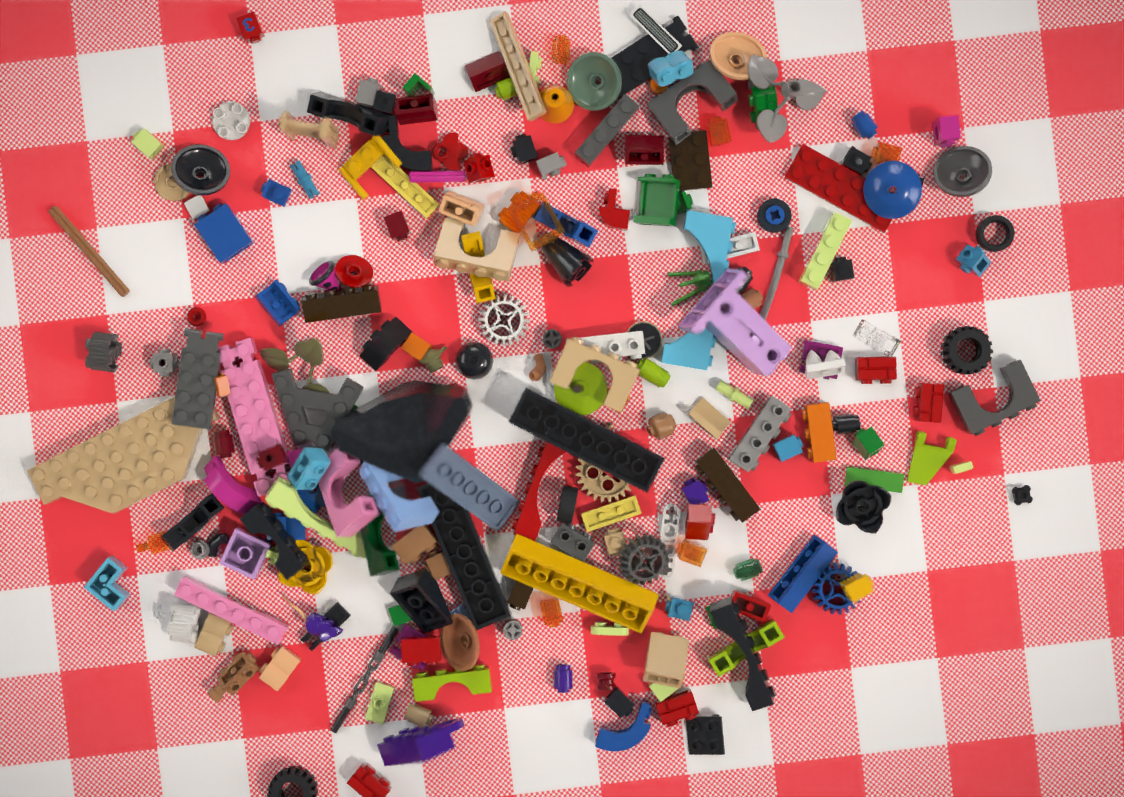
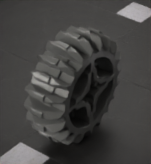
[618,533,670,585]

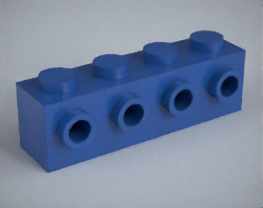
[768,534,838,613]

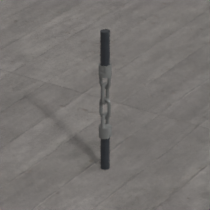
[330,626,399,733]

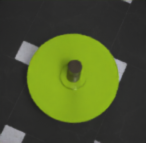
[554,362,607,415]

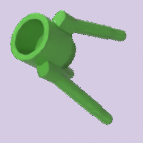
[667,270,712,306]

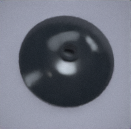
[171,144,230,196]

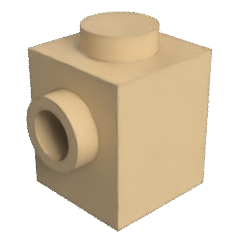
[604,528,626,557]

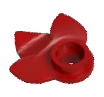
[432,133,470,171]

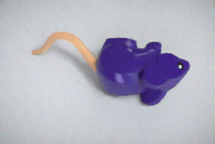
[282,596,343,641]

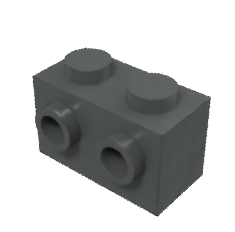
[550,522,595,562]

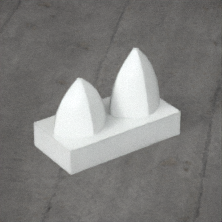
[805,350,846,380]

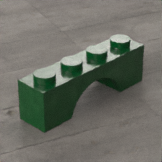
[360,495,400,577]

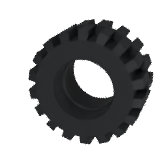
[941,326,993,375]
[267,766,318,797]

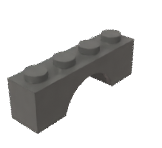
[575,94,640,167]

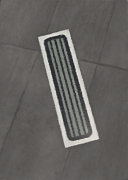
[630,4,682,54]

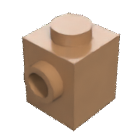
[424,550,451,580]

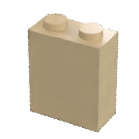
[643,632,689,688]

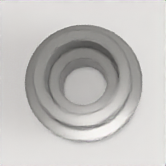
[191,540,210,560]

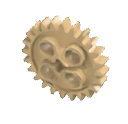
[575,458,631,502]

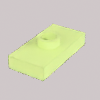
[365,681,394,724]

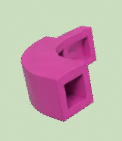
[204,455,262,515]

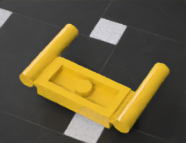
[338,136,402,200]

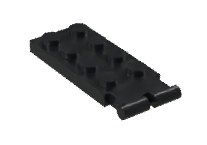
[611,15,699,99]

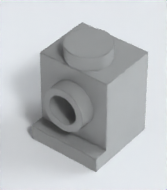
[536,152,567,181]

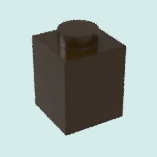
[507,581,534,611]

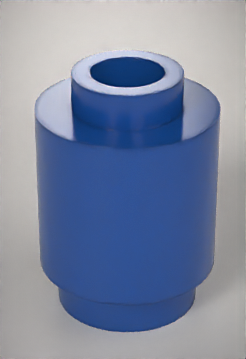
[851,110,878,140]

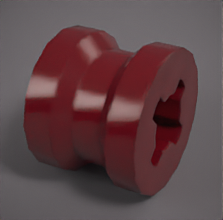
[597,672,616,690]

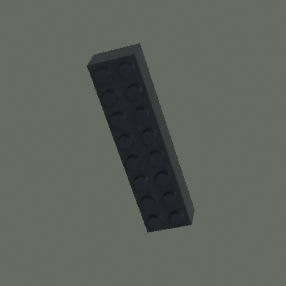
[508,388,665,493]
[417,483,512,630]

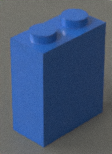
[194,203,255,264]

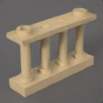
[278,111,340,149]

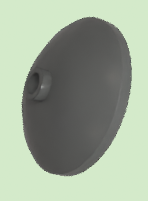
[933,146,993,197]

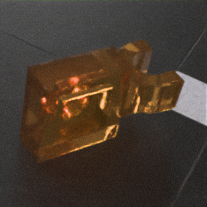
[135,531,170,555]

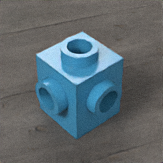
[956,244,992,277]

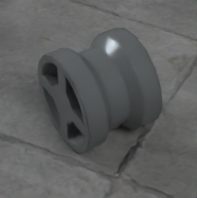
[543,329,562,349]

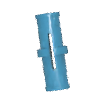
[290,160,320,199]

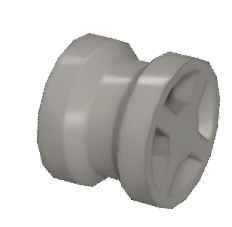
[503,619,523,640]

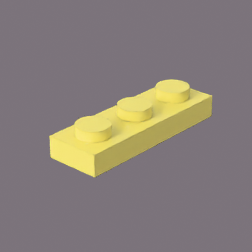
[581,495,642,532]

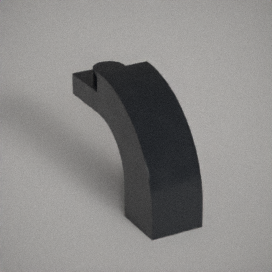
[382,115,433,171]
[160,493,225,552]

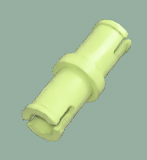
[715,379,754,410]

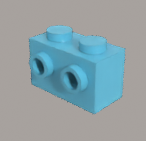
[287,448,331,490]

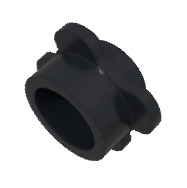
[1012,485,1033,506]

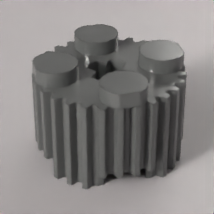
[85,332,122,373]

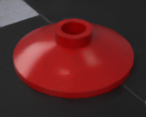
[335,255,373,288]

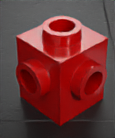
[463,153,495,184]

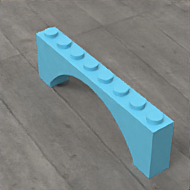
[661,210,736,370]

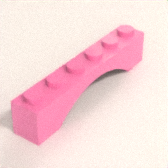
[174,576,290,645]

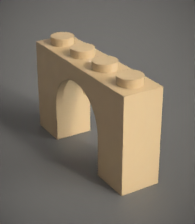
[434,217,520,282]
[550,336,640,412]

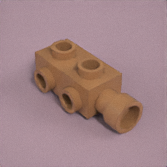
[207,651,260,703]

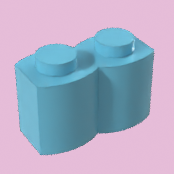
[648,51,694,86]

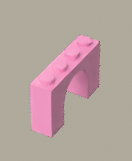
[318,448,379,537]

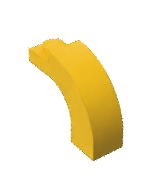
[461,231,496,303]

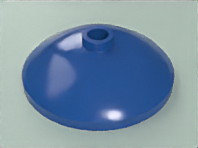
[863,161,922,219]

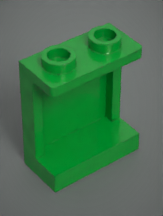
[633,174,680,227]

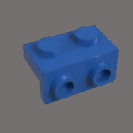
[255,279,300,327]

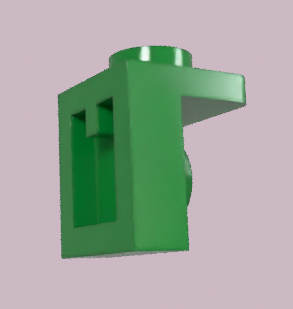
[677,191,693,215]

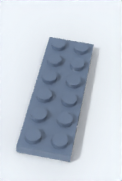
[418,443,521,532]

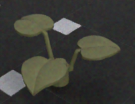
[259,338,330,393]

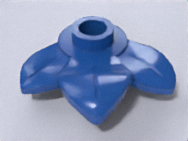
[297,484,327,513]

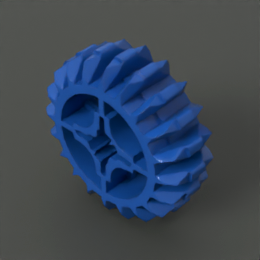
[811,563,861,615]

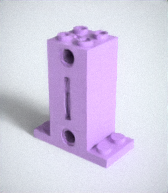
[678,268,792,377]

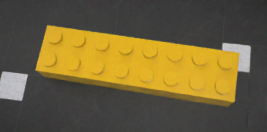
[500,534,659,633]

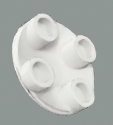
[212,102,250,140]

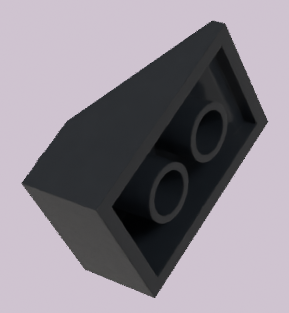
[389,568,453,633]

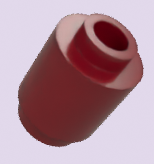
[213,430,235,459]

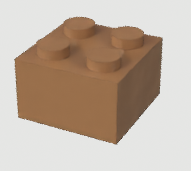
[391,524,438,565]

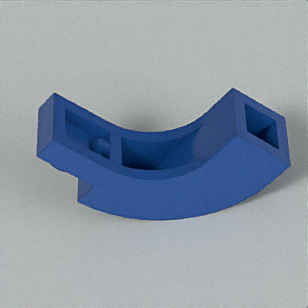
[533,202,599,247]
[594,699,652,751]

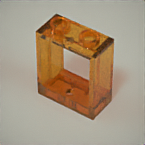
[509,191,565,252]

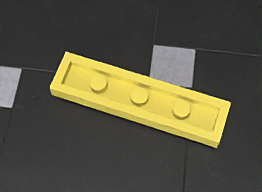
[371,154,440,219]

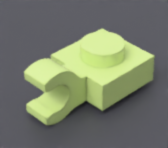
[265,545,278,565]

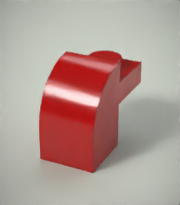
[599,188,630,231]

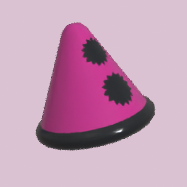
[309,261,341,291]

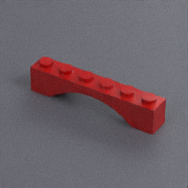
[511,442,566,541]

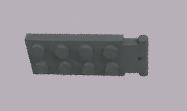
[171,328,224,430]

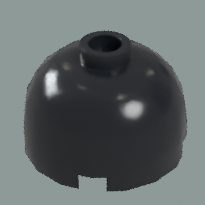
[455,342,494,380]

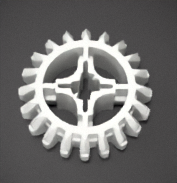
[478,294,530,346]

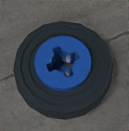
[757,198,792,233]

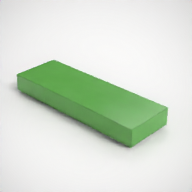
[844,467,904,493]

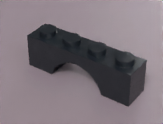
[307,91,389,136]
[240,502,310,581]

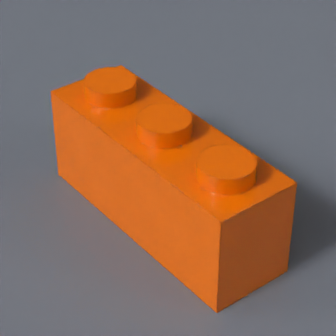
[802,402,837,463]

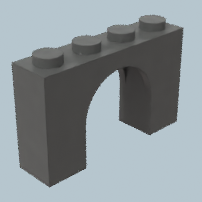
[647,60,738,145]
[948,359,1041,436]

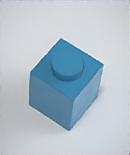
[772,434,804,462]

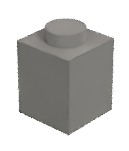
[355,78,383,108]

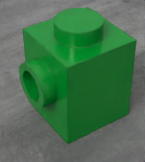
[852,426,885,461]

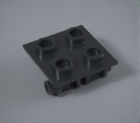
[686,714,725,755]

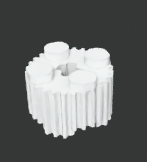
[168,603,201,644]

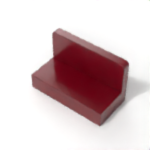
[464,51,511,92]

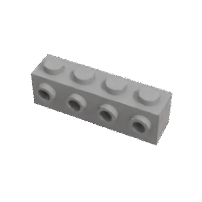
[728,396,792,473]

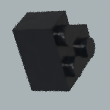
[359,317,413,371]

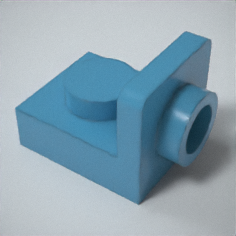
[664,596,694,621]

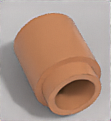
[741,288,764,309]

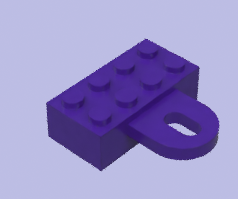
[377,717,465,766]

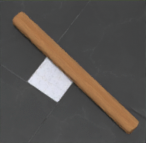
[49,206,130,297]

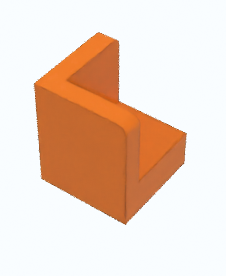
[401,333,433,360]

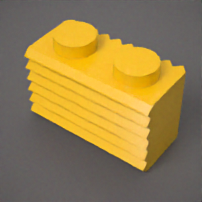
[840,572,875,603]

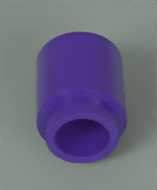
[553,664,573,693]

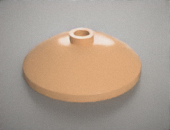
[710,32,767,80]

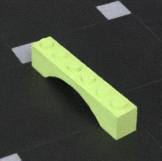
[265,475,366,559]

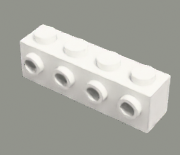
[566,331,645,363]

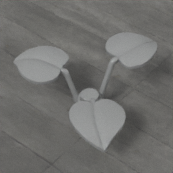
[748,54,826,143]

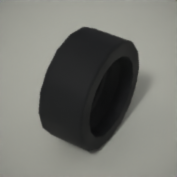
[976,215,1015,252]
[557,485,578,524]

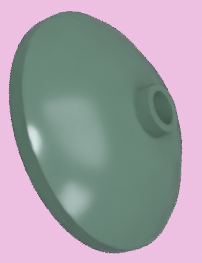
[567,52,622,111]

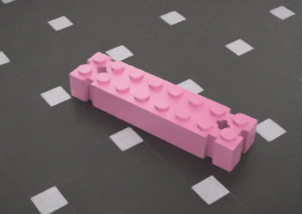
[218,338,290,497]

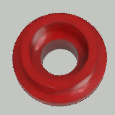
[187,307,207,326]

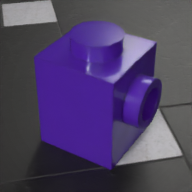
[681,478,709,505]

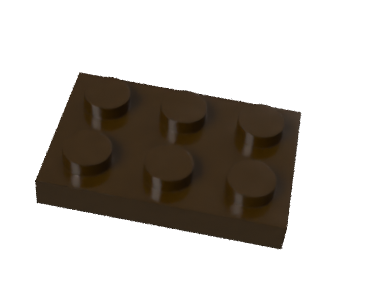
[668,130,713,192]

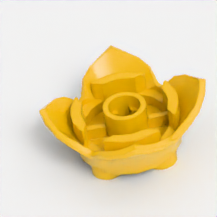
[278,540,333,594]

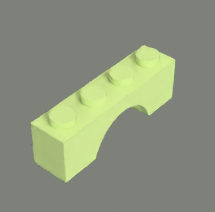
[798,212,852,291]

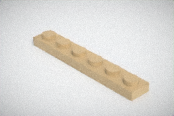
[489,11,547,122]

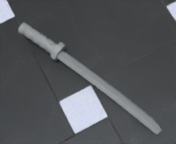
[760,226,794,320]

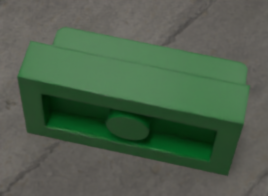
[402,73,435,96]

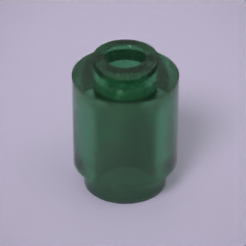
[733,558,763,582]

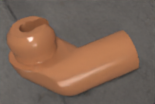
[529,353,547,381]

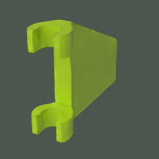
[907,431,957,485]

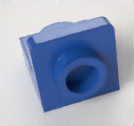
[260,179,292,207]

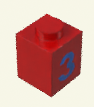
[236,11,265,44]

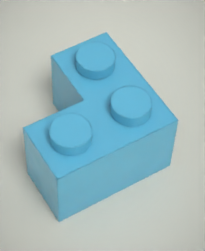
[84,556,131,612]

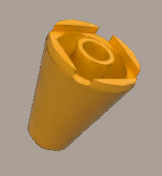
[540,85,574,124]

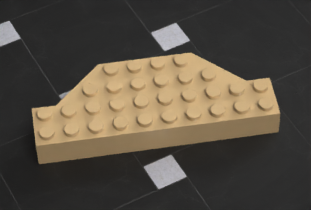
[27,397,221,514]

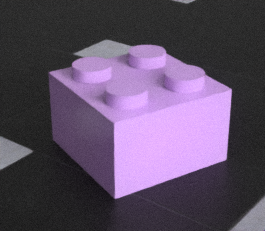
[219,527,274,580]

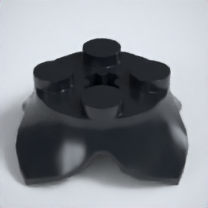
[836,480,891,534]

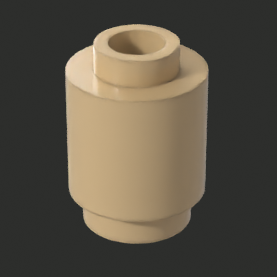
[404,704,434,727]

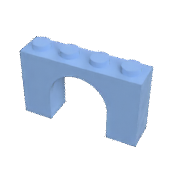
[359,462,439,532]

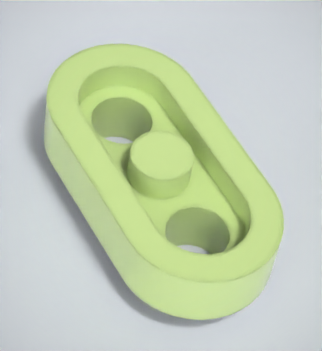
[591,622,629,636]

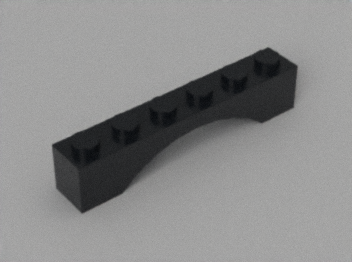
[710,596,776,712]

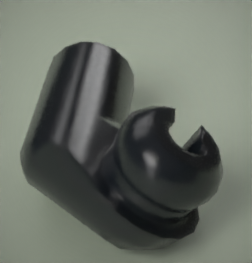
[208,532,229,557]

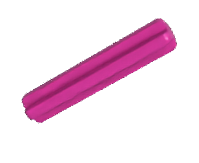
[409,171,466,183]

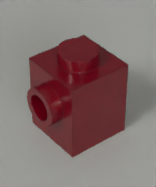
[384,210,411,242]
[256,444,289,471]

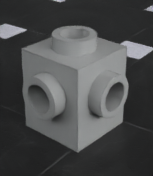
[150,349,179,377]

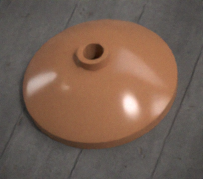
[441,613,480,671]

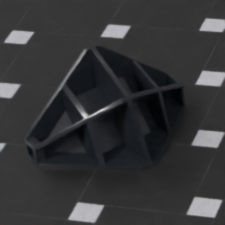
[330,380,473,483]

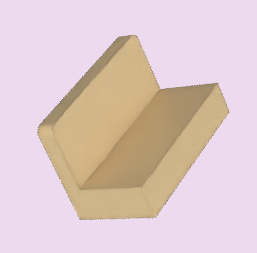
[687,398,730,439]

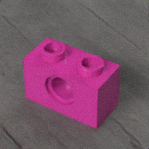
[932,115,961,148]

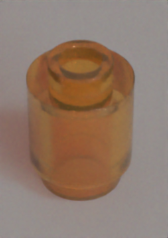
[552,35,571,64]

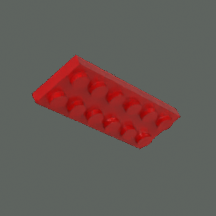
[784,144,893,233]

